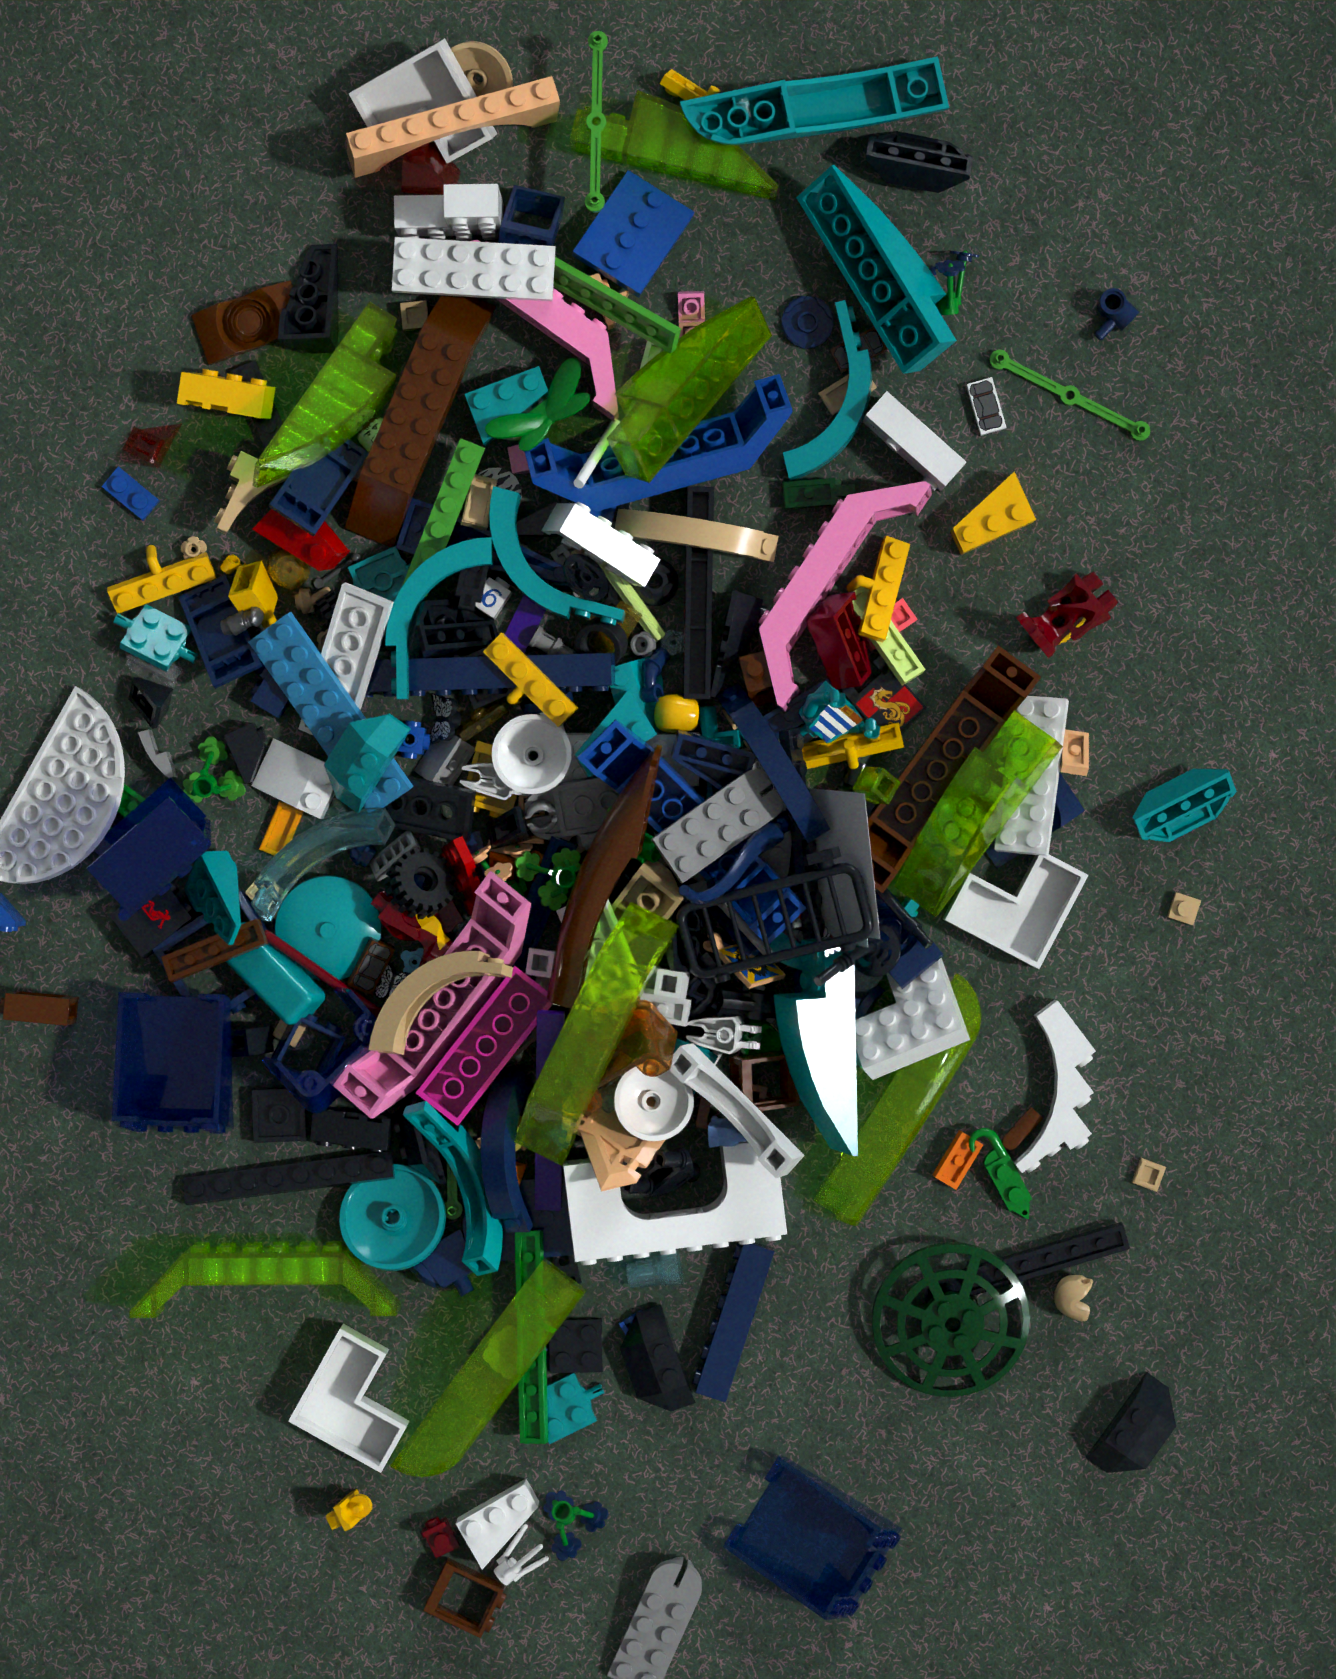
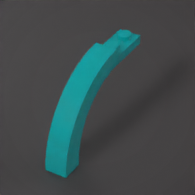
[783,300,872,480]
[489,486,626,626]
[385,537,493,699]
[403,1101,503,1276]

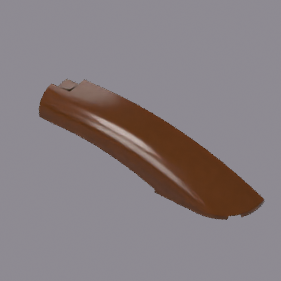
[547,745,662,1009]

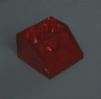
[401,143,461,195]

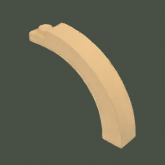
[615,509,778,562]
[368,951,513,1055]

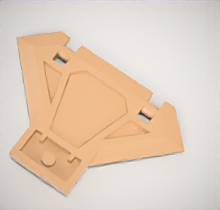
[563,1083,665,1192]

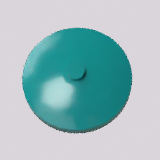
[275,875,381,981]
[339,1164,446,1271]

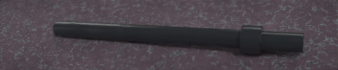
[875,888,933,949]

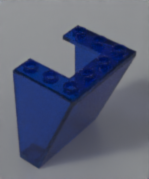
[112,992,234,1134]
[723,1456,902,1620]

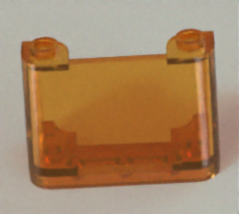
[567,1000,678,1117]

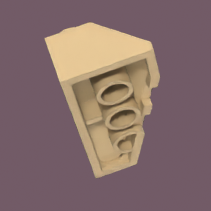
[612,860,684,944]

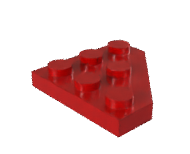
[440,836,481,916]

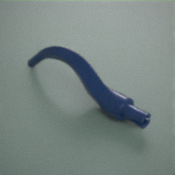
[679,813,790,905]

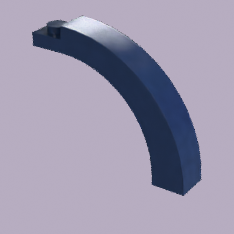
[481,1068,533,1233]

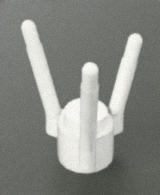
[494,1524,549,1586]

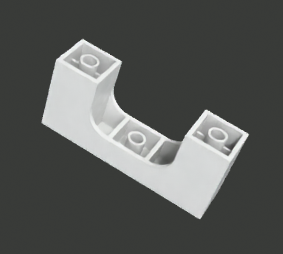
[562,1141,787,1265]

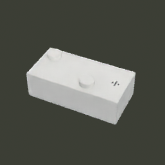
[863,391,966,491]

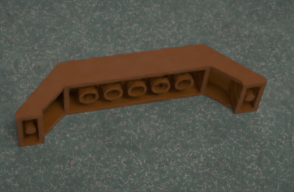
[345,295,496,548]
[867,645,1041,893]

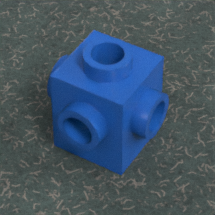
[397,721,431,759]

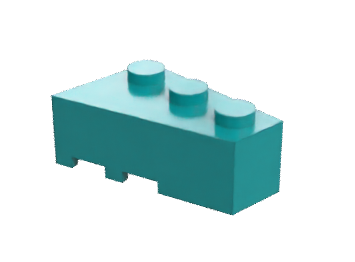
[465,366,548,447]
[574,689,657,778]

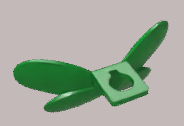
[485,358,590,451]

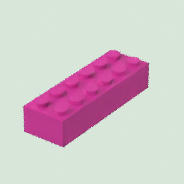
[416,966,553,1126]

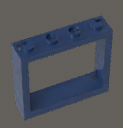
[153,890,279,1028]

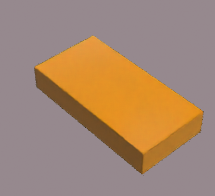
[259,801,304,859]

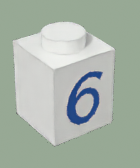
[475,577,512,620]

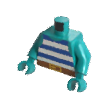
[799,681,880,744]

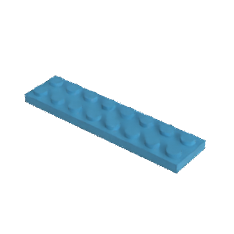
[248,612,414,816]

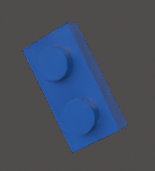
[101,466,160,521]

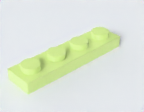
[852,587,926,686]

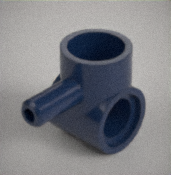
[1094,288,1140,340]

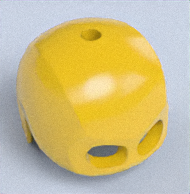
[654,694,699,734]

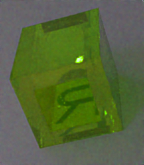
[853,767,901,805]

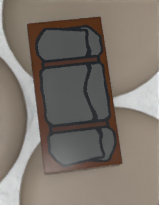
[829,327,888,374]
[347,937,395,995]

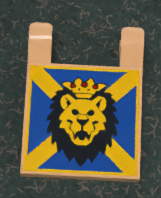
[703,932,786,989]

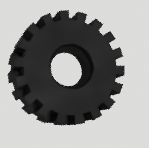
[385,848,456,919]

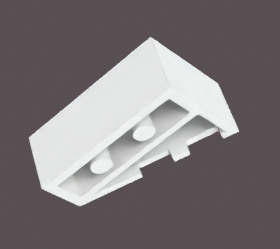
[456,1479,539,1570]

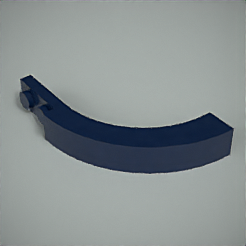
[716,683,831,843]

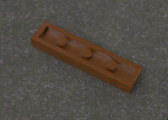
[161,918,268,982]

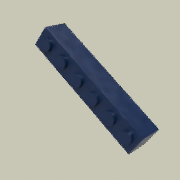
[692,1242,775,1403]

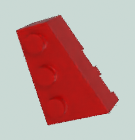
[252,509,350,571]

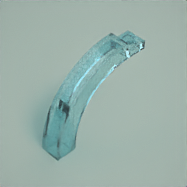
[251,808,396,921]

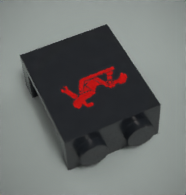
[110,877,196,958]

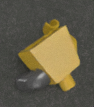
[220,555,278,636]

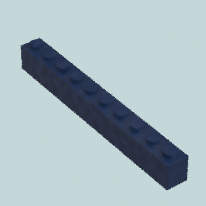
[365,653,616,697]

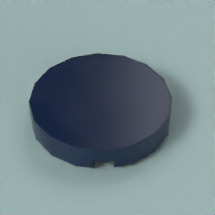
[781,296,834,349]

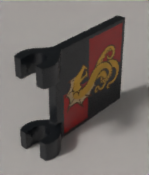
[839,654,926,731]

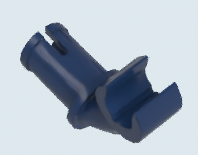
[641,648,670,703]

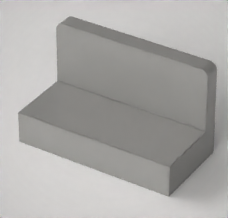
[415,735,475,785]

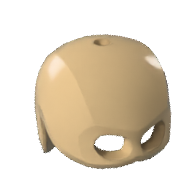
[1054,1275,1093,1322]

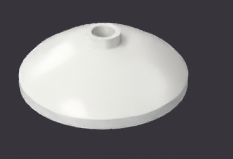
[492,714,572,794]
[614,1061,694,1141]

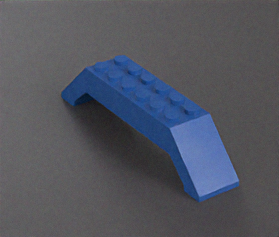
[524,374,793,511]
[577,719,806,944]

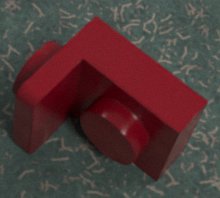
[421,1516,460,1558]

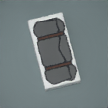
[966,377,1006,436]

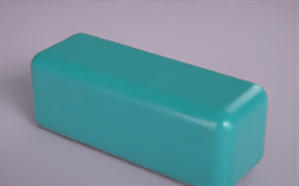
[225,922,326,1025]

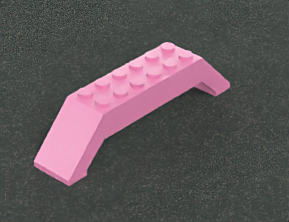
[473,240,619,421]
[759,481,932,713]
[333,871,531,1119]

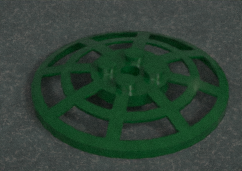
[871,1242,1030,1397]

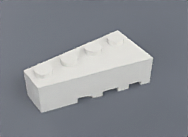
[541,502,660,587]

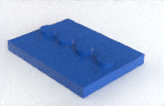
[572,170,695,298]

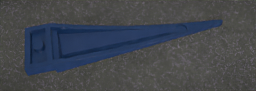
[396,498,594,588]

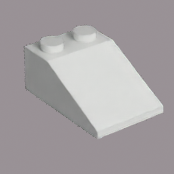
[251,738,335,819]

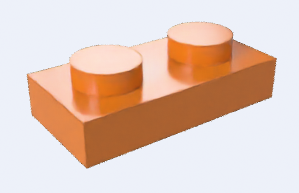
[932,1130,983,1190]

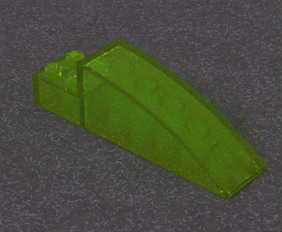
[570,90,778,201]
[607,296,772,483]
[252,301,397,488]
[894,710,1063,917]

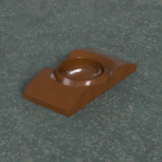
[191,280,293,365]

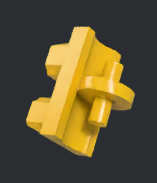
[326,1489,372,1531]

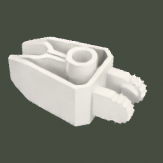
[460,763,530,800]
[686,1016,762,1054]

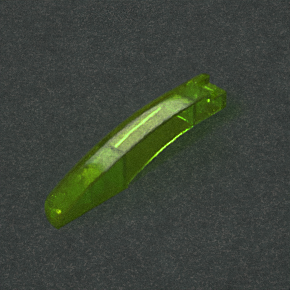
[813,973,981,1226]

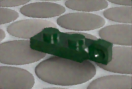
[782,478,856,509]

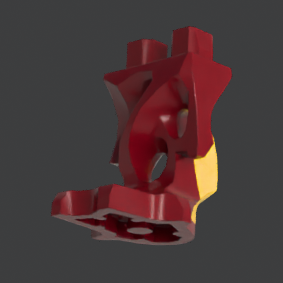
[1016,571,1118,659]
[370,890,454,968]

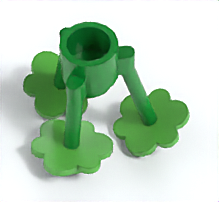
[514,847,581,911]

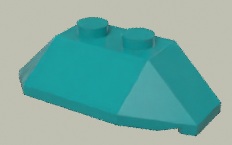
[324,713,411,813]
[1133,769,1237,842]

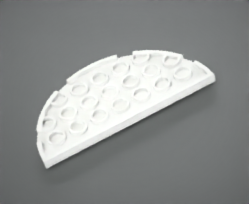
[0,686,125,884]

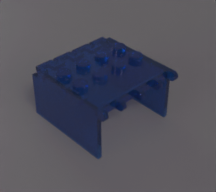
[87,777,211,921]

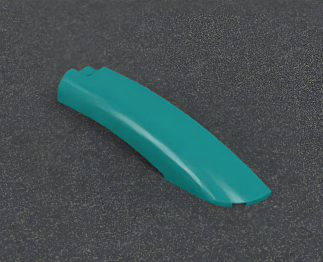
[680,56,949,145]

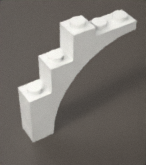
[1013,999,1096,1173]

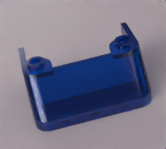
[262,987,377,1113]

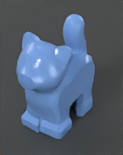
[708,1116,747,1148]

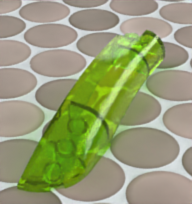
[391,1258,587,1477]

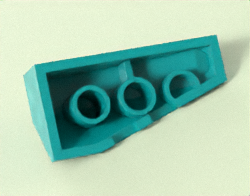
[610,656,663,732]
[184,851,241,945]

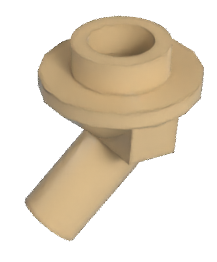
[295,587,331,614]

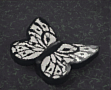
[430,693,461,744]
[374,962,411,1000]

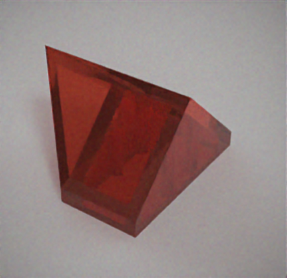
[122,423,182,468]

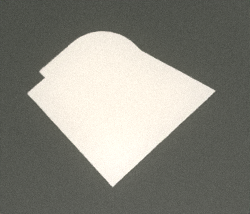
[809,788,880,948]

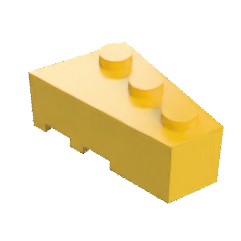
[177,369,276,419]
[950,471,1036,555]

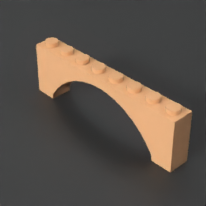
[346,76,560,178]

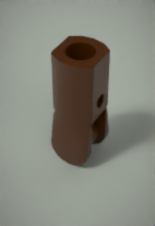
[1002,1107,1043,1150]

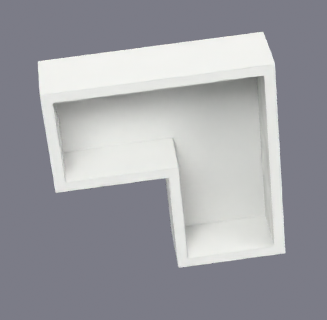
[349,38,497,163]
[394,184,504,240]
[943,855,1088,969]
[855,958,970,1080]
[289,1324,409,1473]

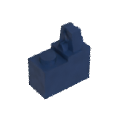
[250,663,290,719]

